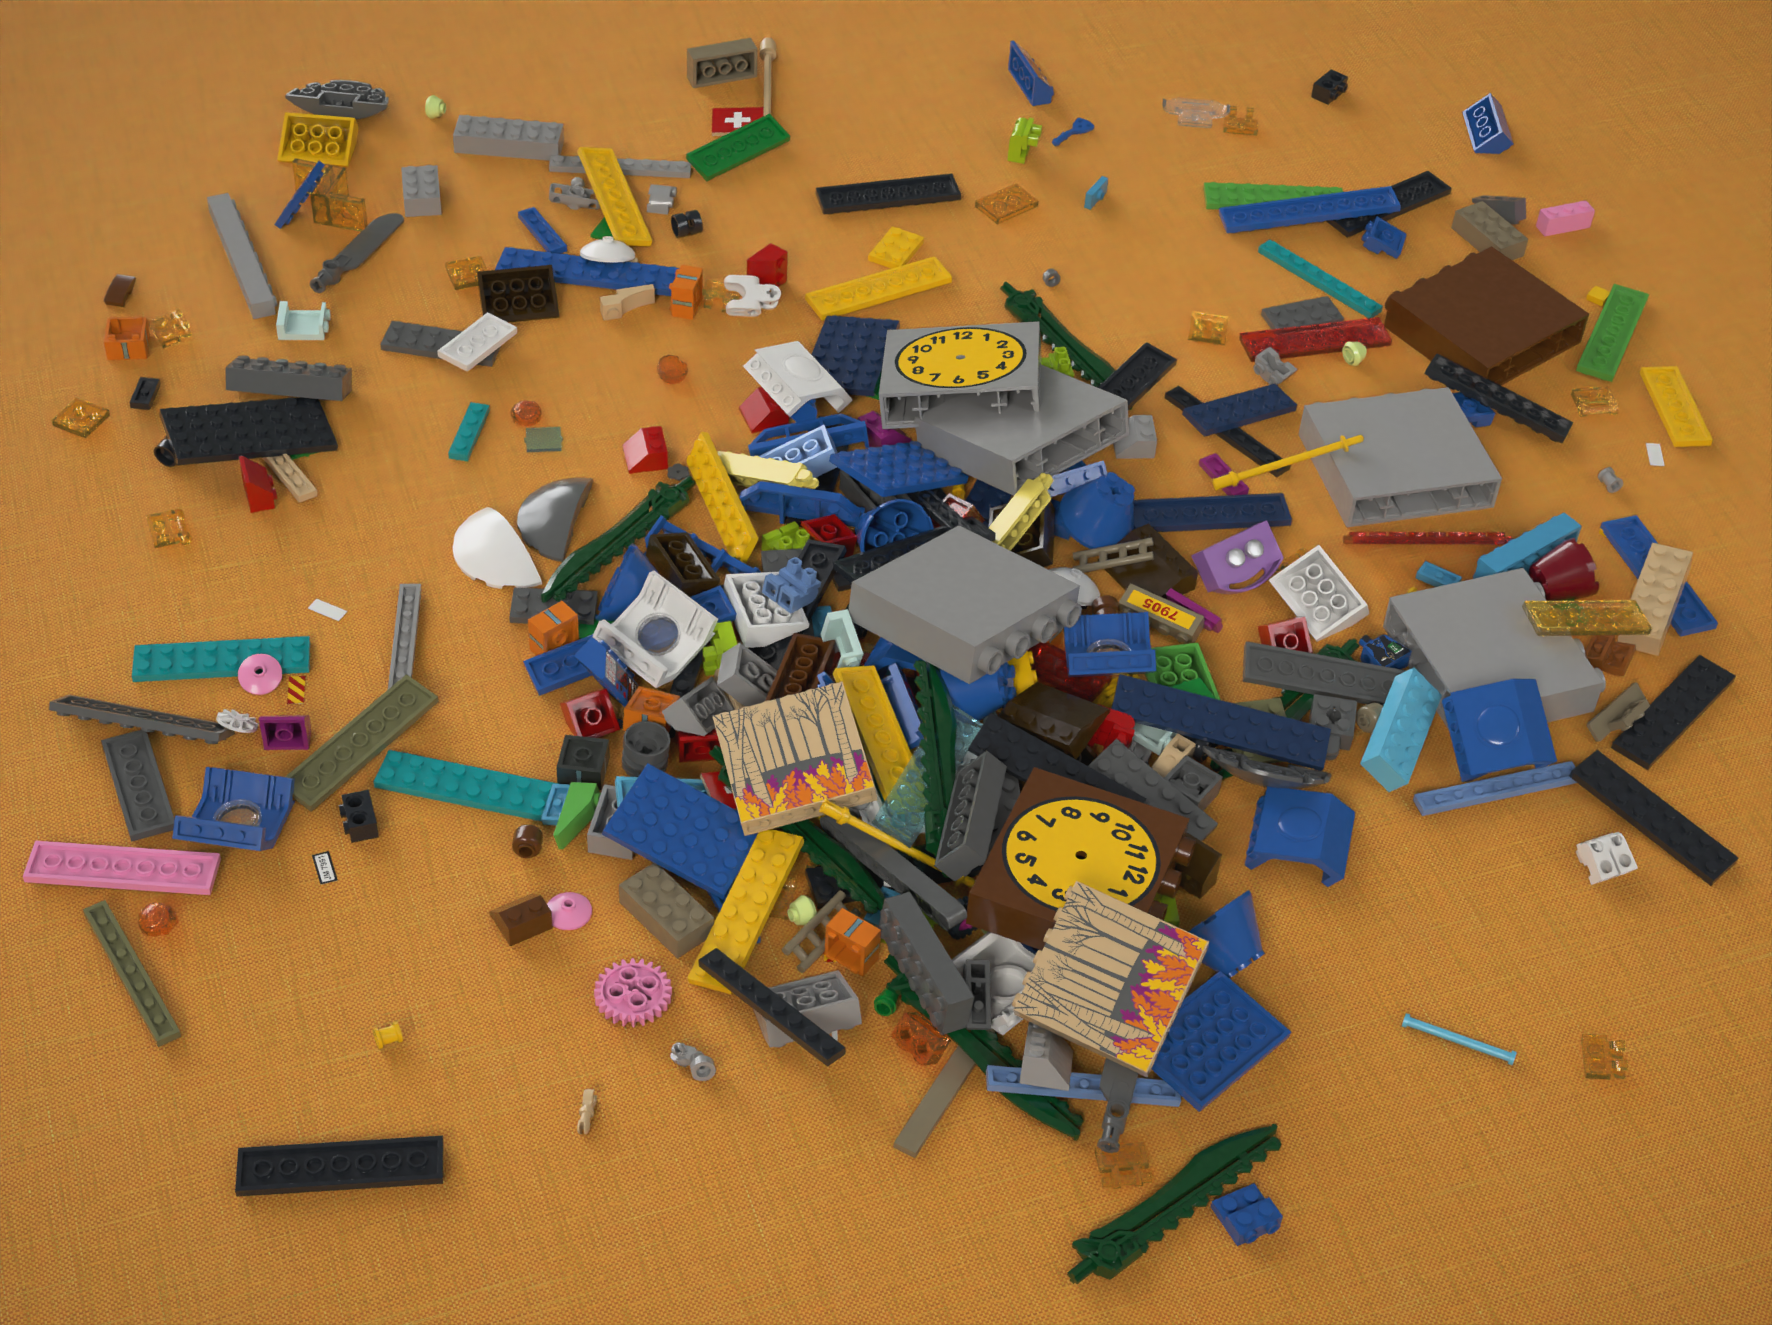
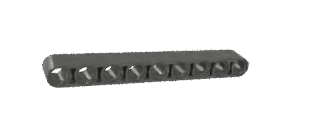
[820,815,967,931]

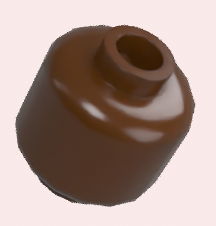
[512,825,543,859]

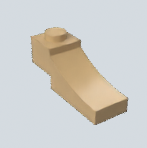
[600,284,655,321]

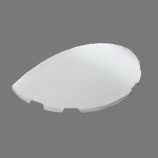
[453,507,542,589]

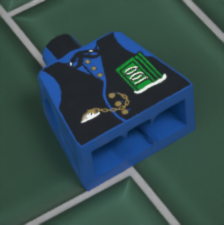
[1359,635,1412,670]

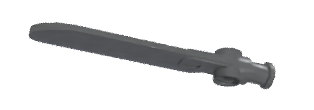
[310,213,404,293]
[1097,1058,1138,1153]

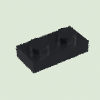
[130,377,161,410]

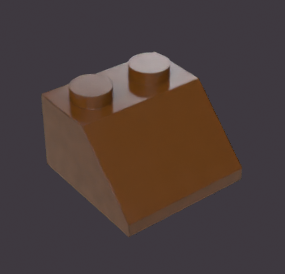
[489,894,552,946]

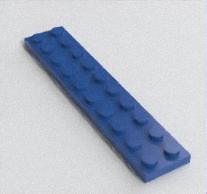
[1219,186,1401,233]
[495,247,679,296]
[523,585,737,696]

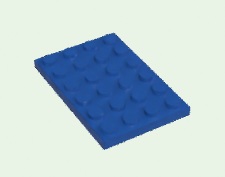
[829,441,969,497]
[602,763,758,899]
[1151,971,1291,1112]

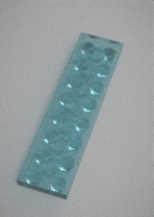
[871,704,983,848]

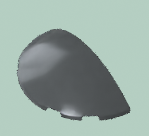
[285,80,389,119]
[517,478,594,562]
[1202,746,1332,789]

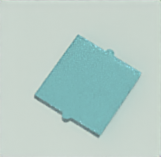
[524,427,563,452]

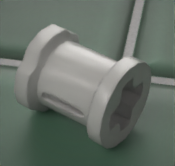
[1598,467,1623,493]

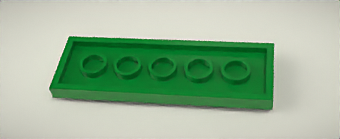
[686,113,790,182]

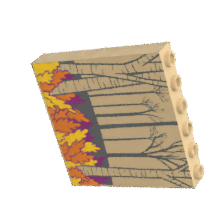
[713,681,877,836]
[1012,881,1209,1077]

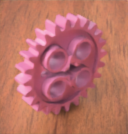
[594,958,672,1027]

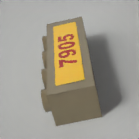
[1119,583,1204,644]

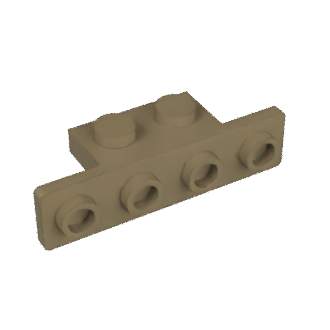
[1587,683,1650,742]

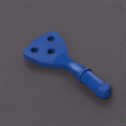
[1052,118,1094,146]

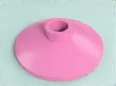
[238,654,282,695]
[547,892,592,930]

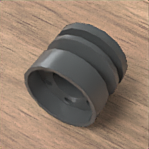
[621,721,670,777]

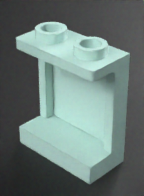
[276,301,331,340]
[821,609,863,668]
[1132,723,1177,756]

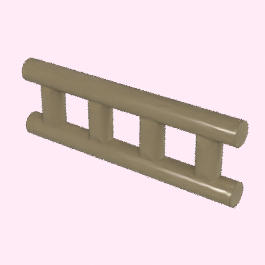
[1073,537,1154,573]
[782,891,861,973]

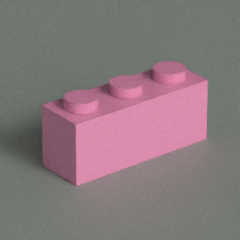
[1536,201,1595,237]

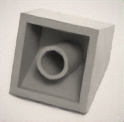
[1113,415,1157,459]

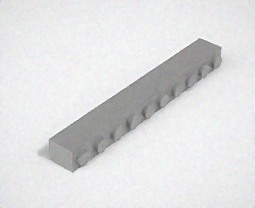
[207,193,278,319]

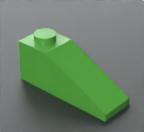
[553,782,601,849]

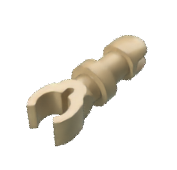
[577,1089,597,1134]

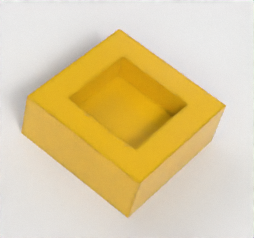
[1586,285,1610,307]

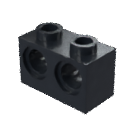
[1311,69,1348,105]
[339,789,379,843]

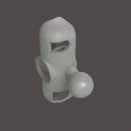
[549,177,601,210]

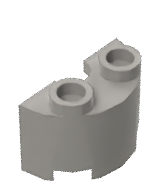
[647,184,677,215]
[1253,347,1298,385]

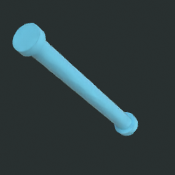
[1402,1013,1517,1065]

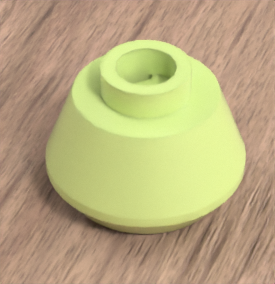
[425,95,446,119]
[1342,342,1367,366]
[787,895,817,926]

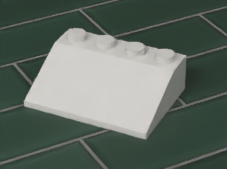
[1269,545,1370,642]
[723,572,809,648]

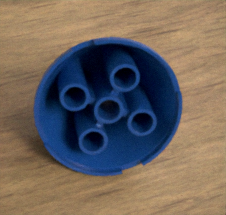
[1059,472,1135,549]
[856,499,934,552]
[595,543,659,621]
[940,662,1017,726]
[1188,890,1265,978]

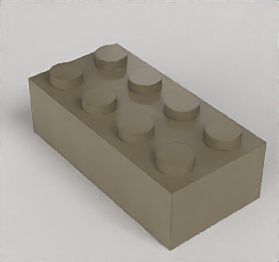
[687,38,758,88]
[1451,201,1528,260]
[619,863,714,959]

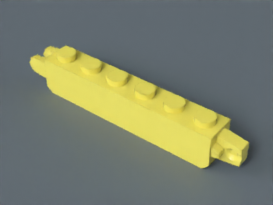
[717,451,819,489]
[989,473,1054,551]

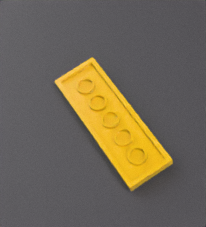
[1640,366,1713,447]

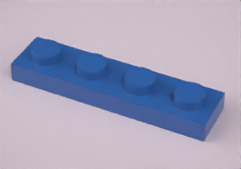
[518,207,567,254]

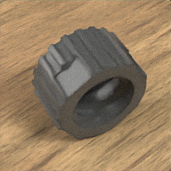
[1043,269,1061,287]

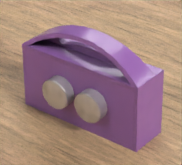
[1191,520,1284,594]

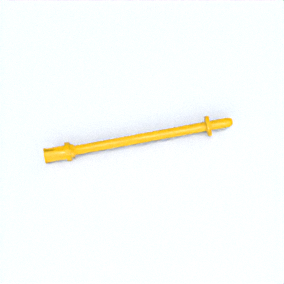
[1212,435,1364,491]
[819,799,976,888]

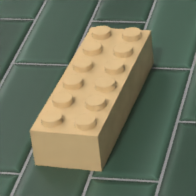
[1618,543,1693,656]

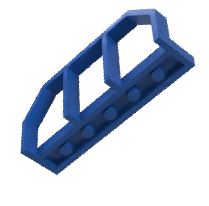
[748,413,869,457]
[739,481,865,535]
[645,515,761,574]

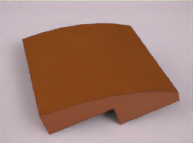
[1585,632,1636,677]

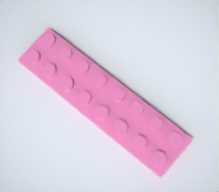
[23,841,221,895]

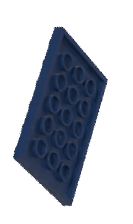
[811,315,900,396]

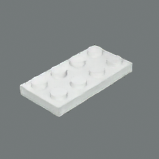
[437,312,517,372]

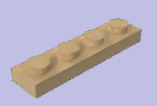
[263,454,317,503]

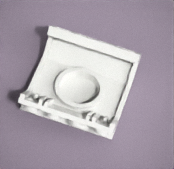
[743,341,852,417]
[952,932,1035,1035]

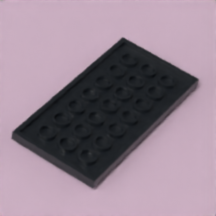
[159,397,338,465]

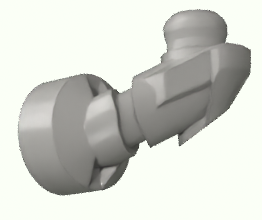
[670,1042,716,1081]

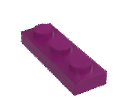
[1199,453,1249,496]
[1166,588,1223,633]

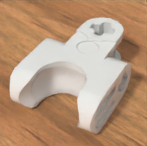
[724,275,781,317]

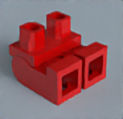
[1087,704,1135,751]

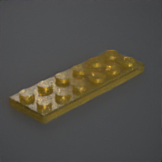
[1522,600,1652,636]

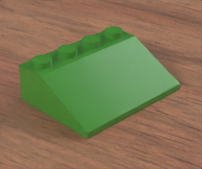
[1145,643,1220,700]

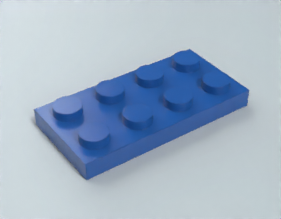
[274,161,325,229]

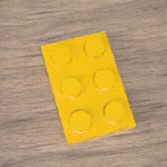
[868,226,924,269]

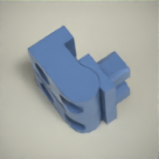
[762,557,821,614]

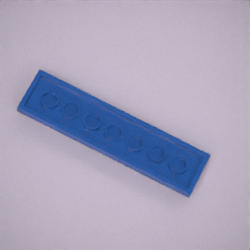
[1600,515,1718,637]

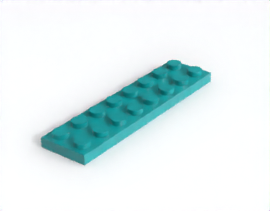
[132,636,310,682]
[373,750,558,822]

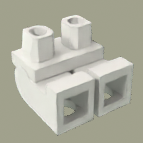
[1576,832,1638,885]

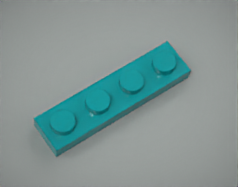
[448,402,490,461]

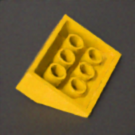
[277,112,359,167]

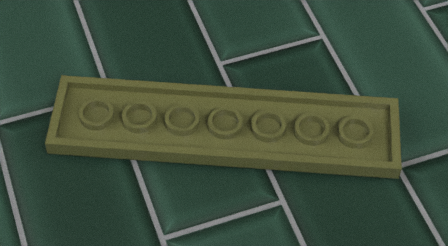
[286,674,439,812]

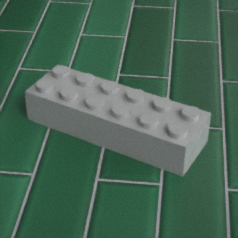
[453,115,564,161]

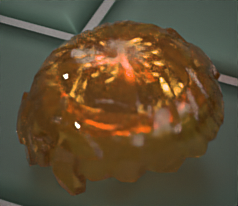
[657,354,688,385]
[510,400,542,427]
[138,903,178,937]

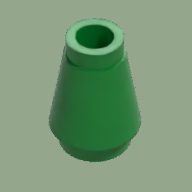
[874,988,900,1016]

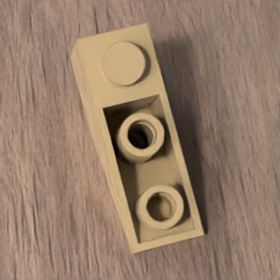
[1152,734,1196,778]

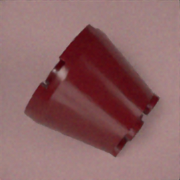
[1528,538,1599,602]

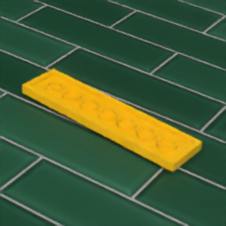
[577,147,652,246]
[805,256,952,320]
[686,432,759,564]
[833,665,928,816]
[687,829,804,995]

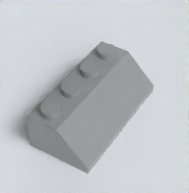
[662,677,735,736]
[1019,1022,1073,1091]

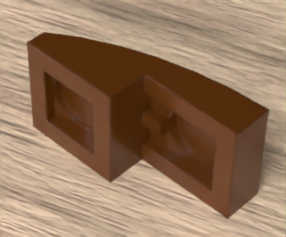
[104,274,136,307]

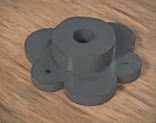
[667,463,689,480]

